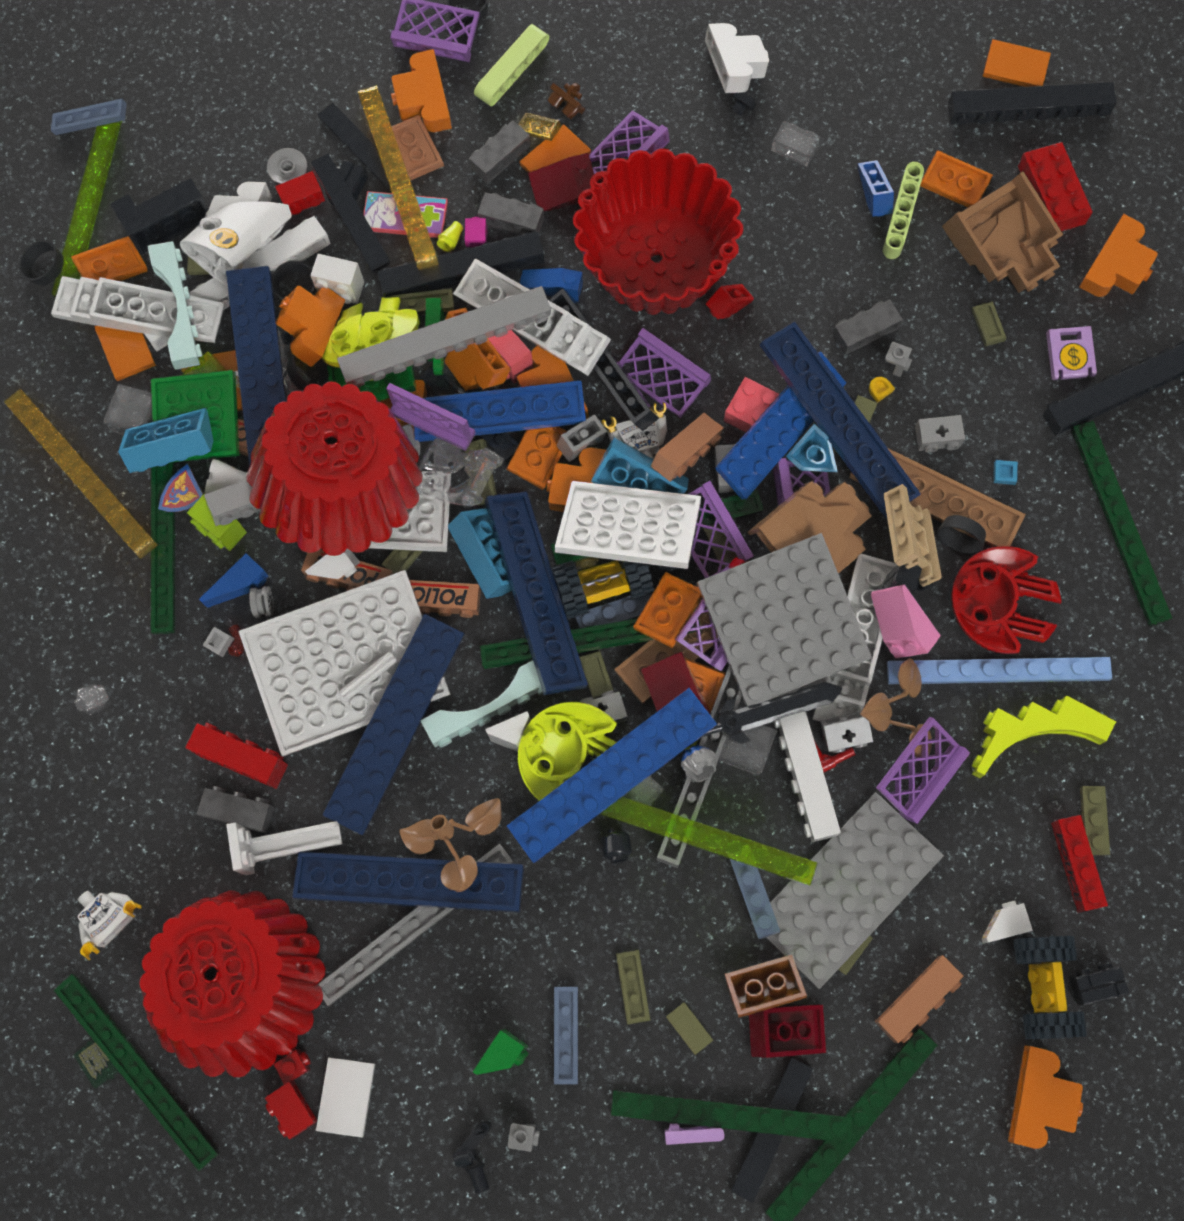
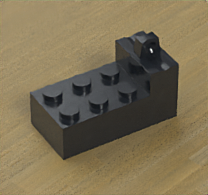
[110,178,208,255]

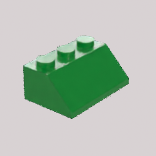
[473,1030,529,1075]

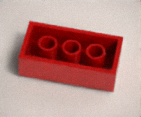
[1018,142,1092,231]
[185,723,288,789]

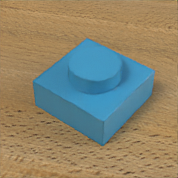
[993,460,1018,485]

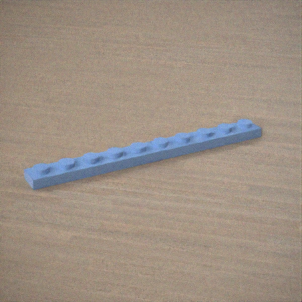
[887,657,1112,684]

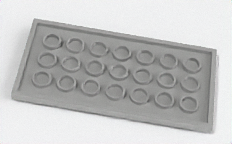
[751,792,944,989]

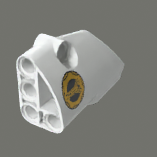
[180,201,292,285]

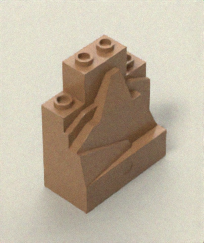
[942,172,1063,293]
[748,481,871,573]

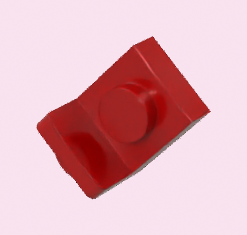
[274,1049,311,1084]

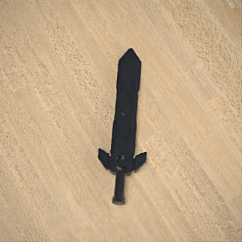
[698,682,842,744]

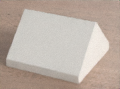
[485,711,531,752]

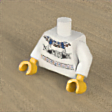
[602,402,667,459]
[77,891,141,960]

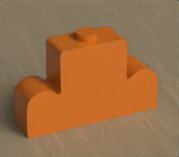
[391,49,452,132]
[1079,214,1158,297]
[276,286,345,367]
[445,308,511,391]
[517,346,589,426]
[547,448,606,512]
[1008,1046,1083,1149]

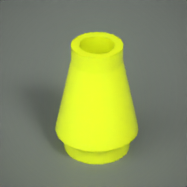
[437,221,464,252]

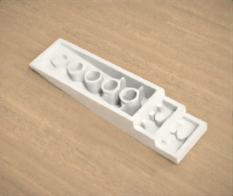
[453,259,611,376]
[51,276,225,343]
[813,554,897,721]

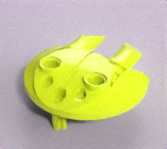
[322,297,419,381]
[518,702,617,801]

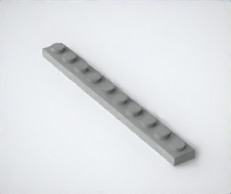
[318,844,514,1006]

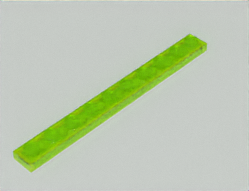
[52,121,122,297]
[600,797,818,886]

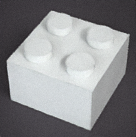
[310,254,364,304]

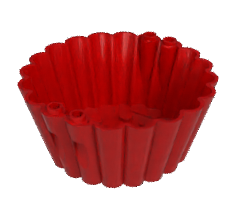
[573,148,744,315]
[246,381,423,556]
[139,890,325,1078]

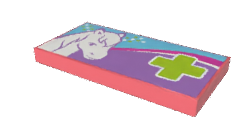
[363,191,448,238]

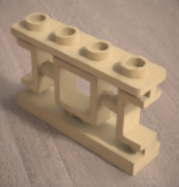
[884,484,942,587]

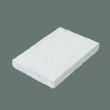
[316,1057,375,1138]

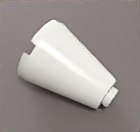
[205,459,247,494]

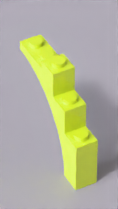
[972,696,1116,778]

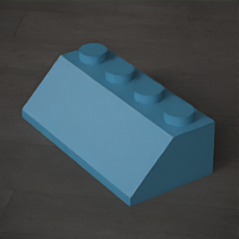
[118,408,213,473]
[591,438,689,494]
[448,508,512,599]

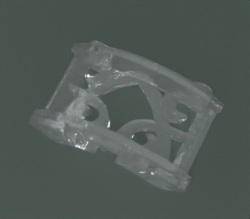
[416,437,504,507]

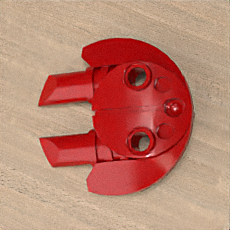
[951,546,1061,654]

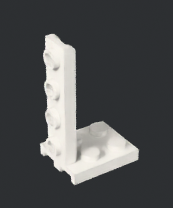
[226,821,342,875]

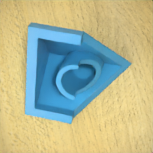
[786,424,838,472]

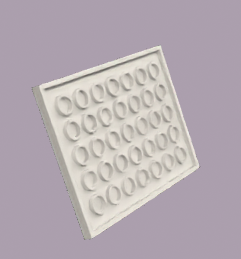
[239,570,451,756]

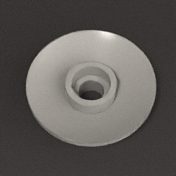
[267,148,308,184]

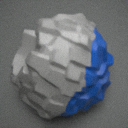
[681,745,717,783]

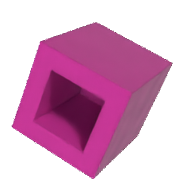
[465,217,487,247]

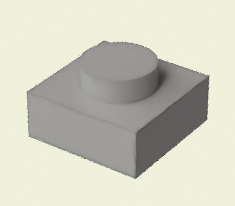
[203,627,234,657]

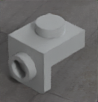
[885,342,912,377]
[508,1123,540,1152]

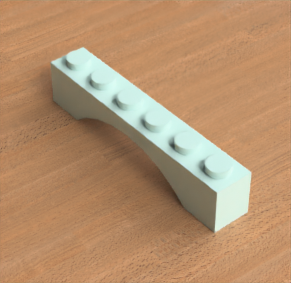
[148,241,202,370]
[421,660,543,748]

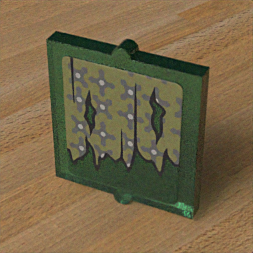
[73,1040,119,1089]

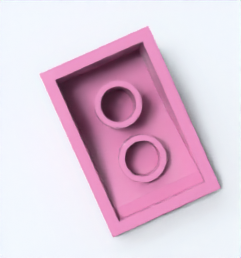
[871,584,941,658]

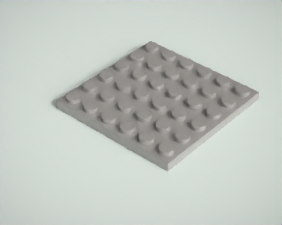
[696,533,872,706]

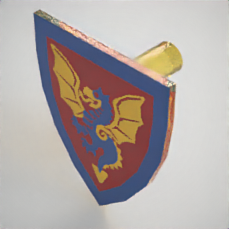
[158,464,203,512]

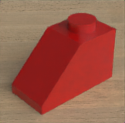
[706,284,754,319]

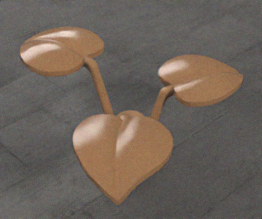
[860,658,932,762]
[400,798,501,892]

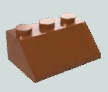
[725,955,807,1018]

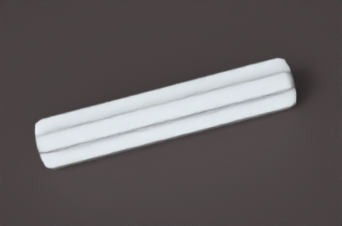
[339,652,397,701]

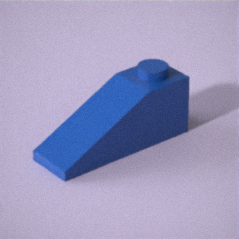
[858,160,894,217]
[519,268,583,302]
[199,554,269,608]

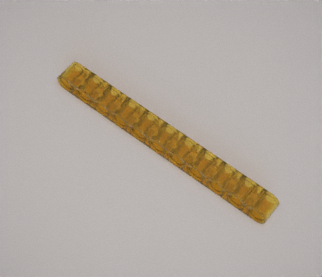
[357,85,439,270]
[4,388,158,559]

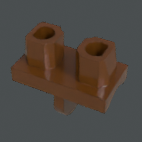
[547,82,585,120]

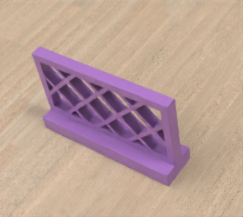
[390,0,480,62]
[589,110,670,174]
[620,328,711,419]
[386,383,476,451]
[773,458,830,506]
[688,481,754,579]
[675,566,731,671]
[876,717,970,824]

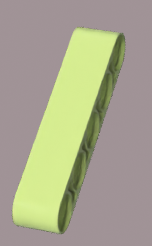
[474,24,549,106]
[883,162,924,259]

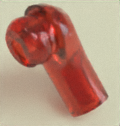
[228,624,245,657]

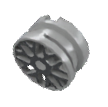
[249,586,274,618]

